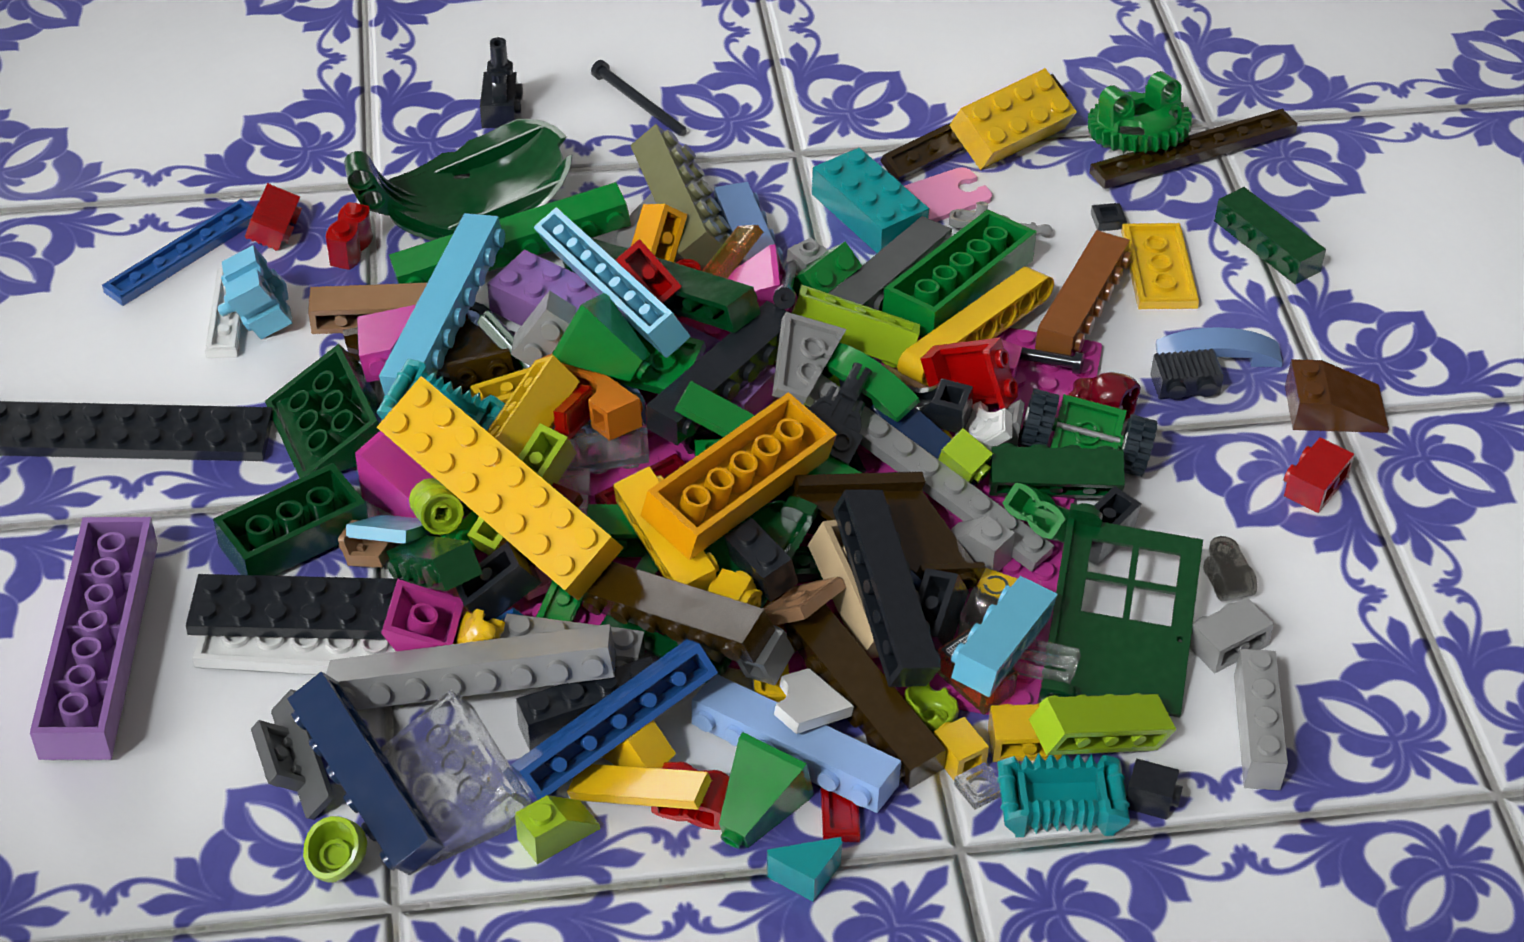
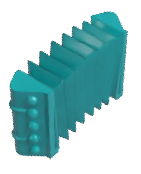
[376,359,505,431]
[997,753,1130,838]

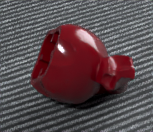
[1068,372,1141,422]

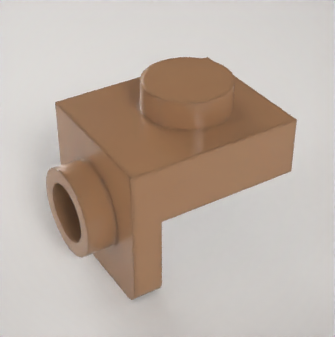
[338,520,397,568]

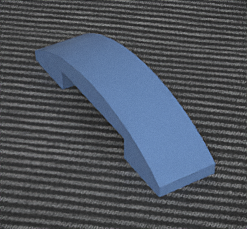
[1155,327,1282,367]

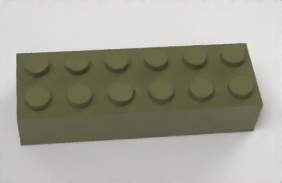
[630,124,742,277]

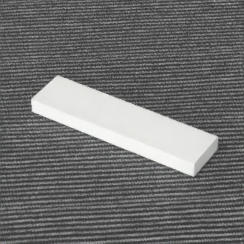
[205,268,243,358]

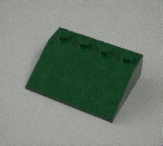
[265,343,382,478]

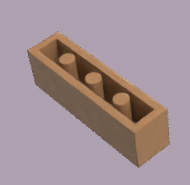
[308,283,427,334]

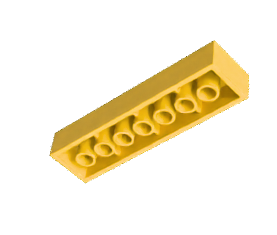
[377,376,624,601]

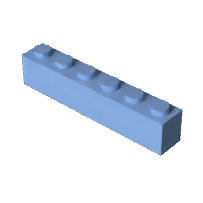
[692,674,901,813]

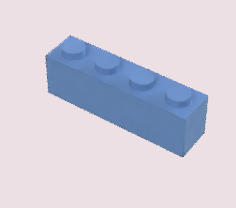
[714,182,784,267]

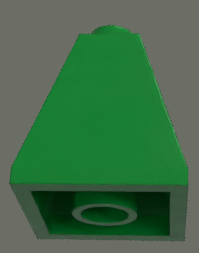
[551,293,652,382]
[719,732,814,849]

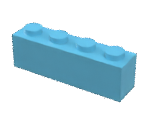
[951,576,1058,697]

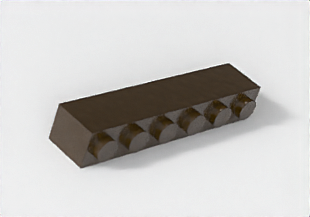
[581,561,776,663]
[787,604,946,789]

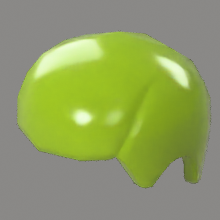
[904,684,959,733]

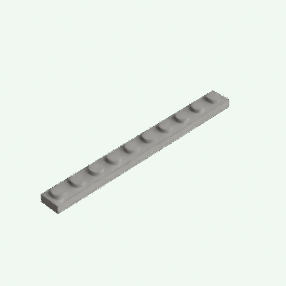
[804,374,1054,572]

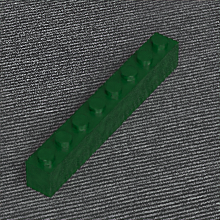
[563,237,761,333]

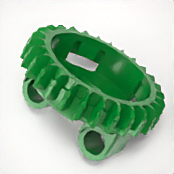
[1088,71,1192,154]

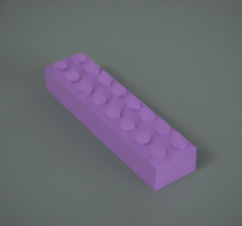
[30,517,158,760]

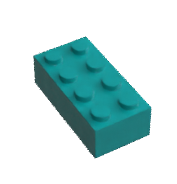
[812,147,929,253]

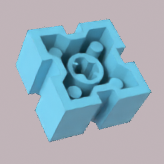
[217,245,293,339]

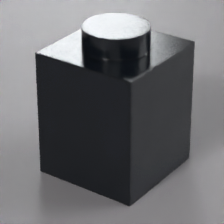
[1126,758,1183,820]

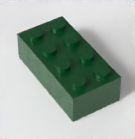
[213,463,368,576]

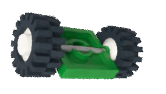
[1019,388,1157,477]

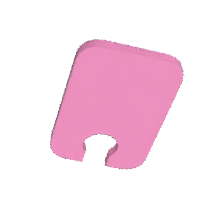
[904,167,992,222]

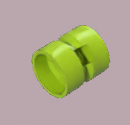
[409,478,464,535]

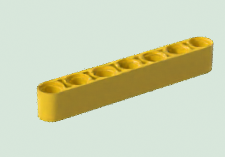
[897,266,1054,386]

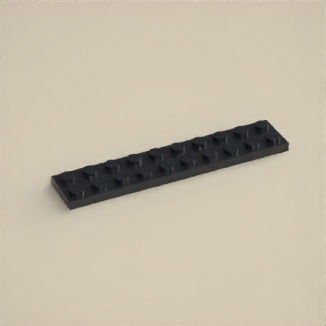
[0,401,273,461]

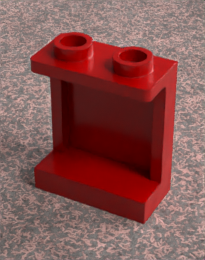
[920,338,1018,409]

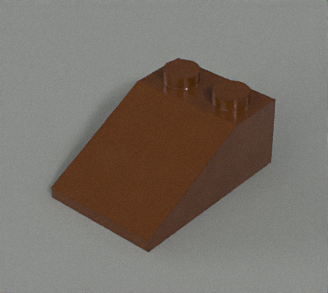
[1285,359,1389,433]

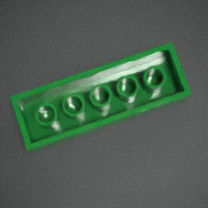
[882,209,1037,338]

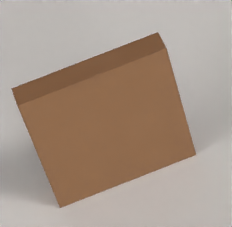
[763,576,846,626]

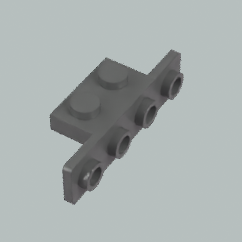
[251,689,334,820]

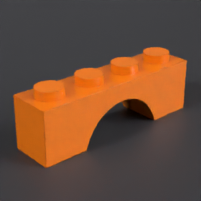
[537,353,643,441]

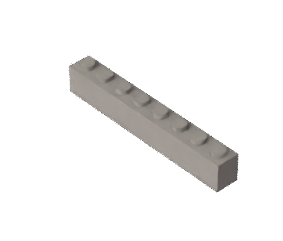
[326,624,616,710]

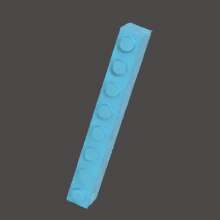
[534,207,691,358]
[379,213,505,395]

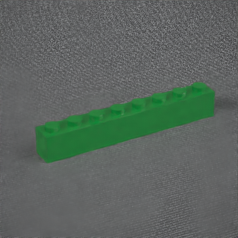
[389,182,631,284]

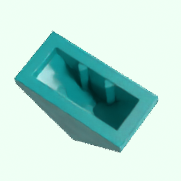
[766,837,842,902]

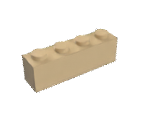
[808,520,879,658]

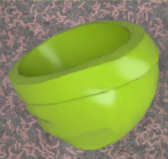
[303,816,368,883]

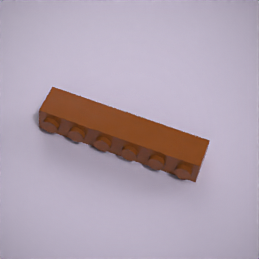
[1035,230,1132,356]

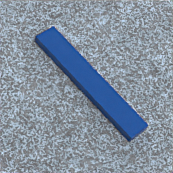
[102,199,256,306]

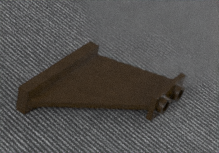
[343,314,515,391]
[788,472,986,589]

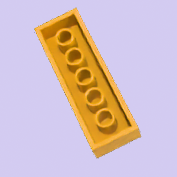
[641,392,837,560]

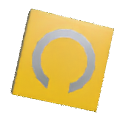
[973,568,1018,605]

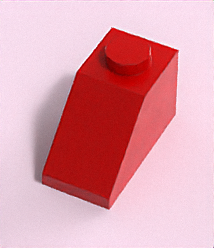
[616,239,682,303]

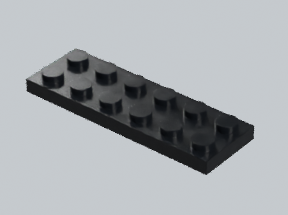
[185,574,405,640]

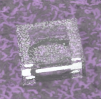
[954,762,1001,810]

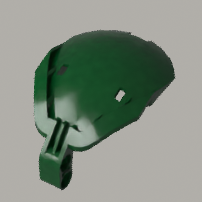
[344,119,572,241]

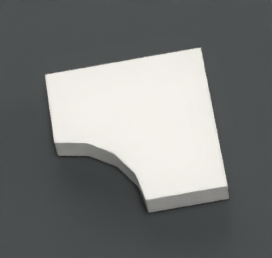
[955,401,1012,450]
[774,668,854,734]

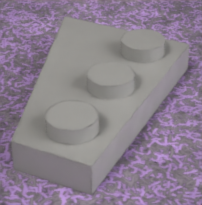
[772,312,846,404]

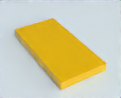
[1121,223,1199,309]

